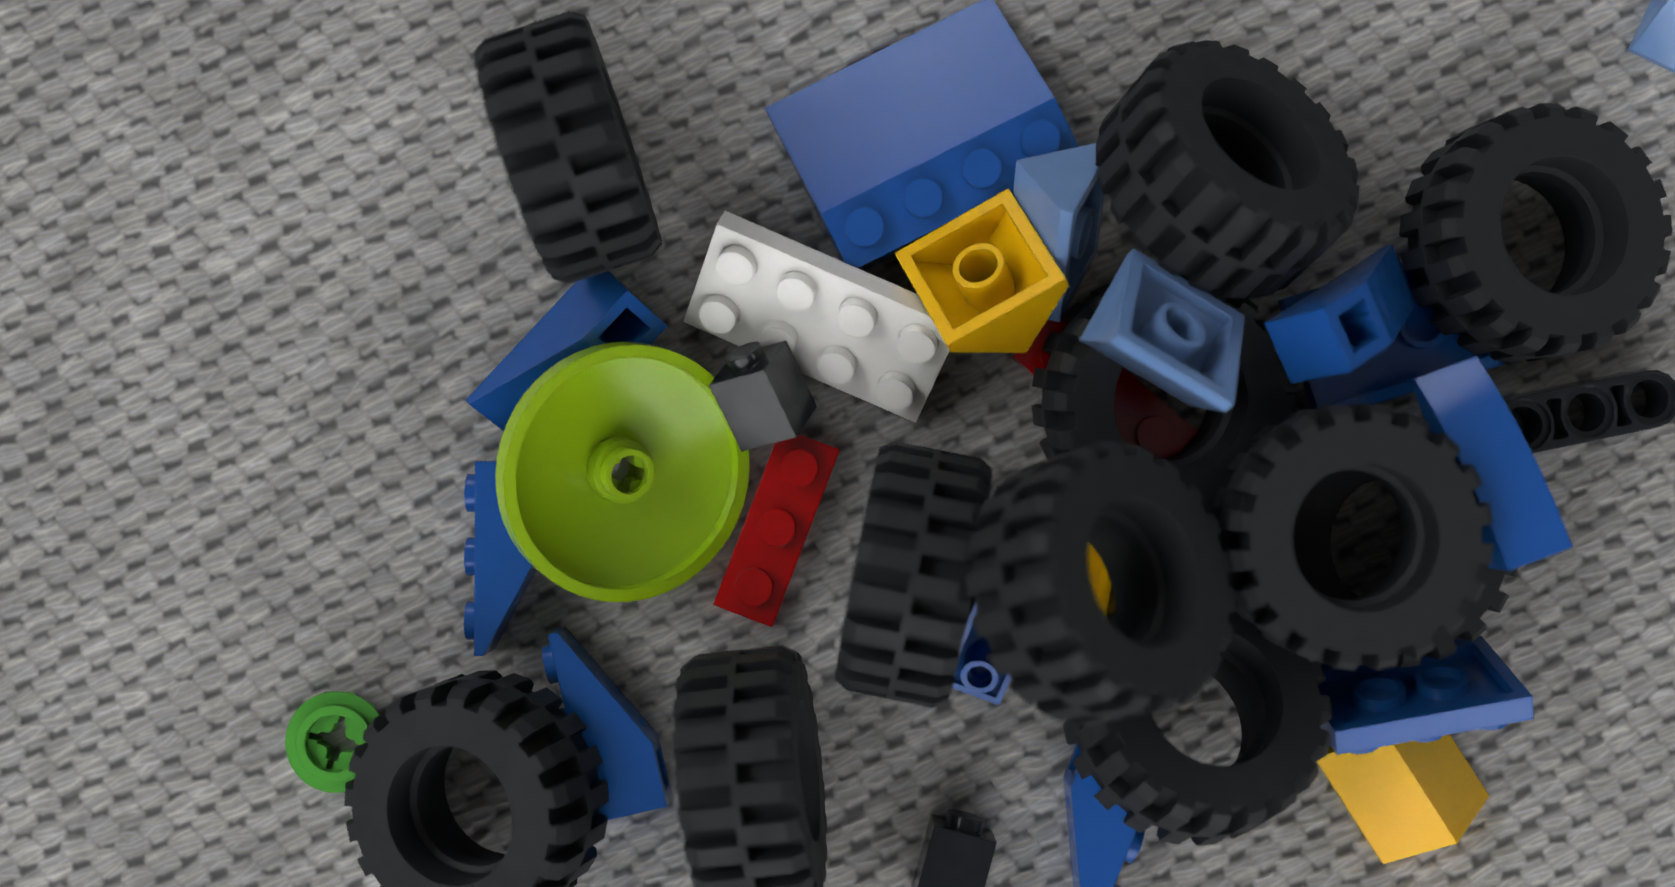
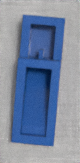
[1410,356,1573,571]

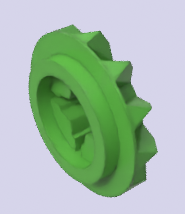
[285,691,380,793]

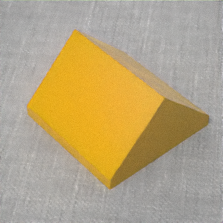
[895,188,1069,353]
[1317,734,1489,864]

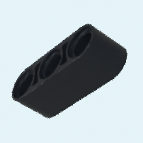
[1502,370,1675,453]

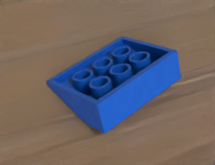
[765,0,1079,271]

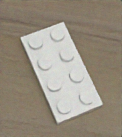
[683,211,949,423]

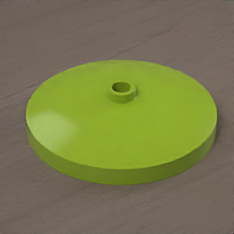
[495,342,750,602]

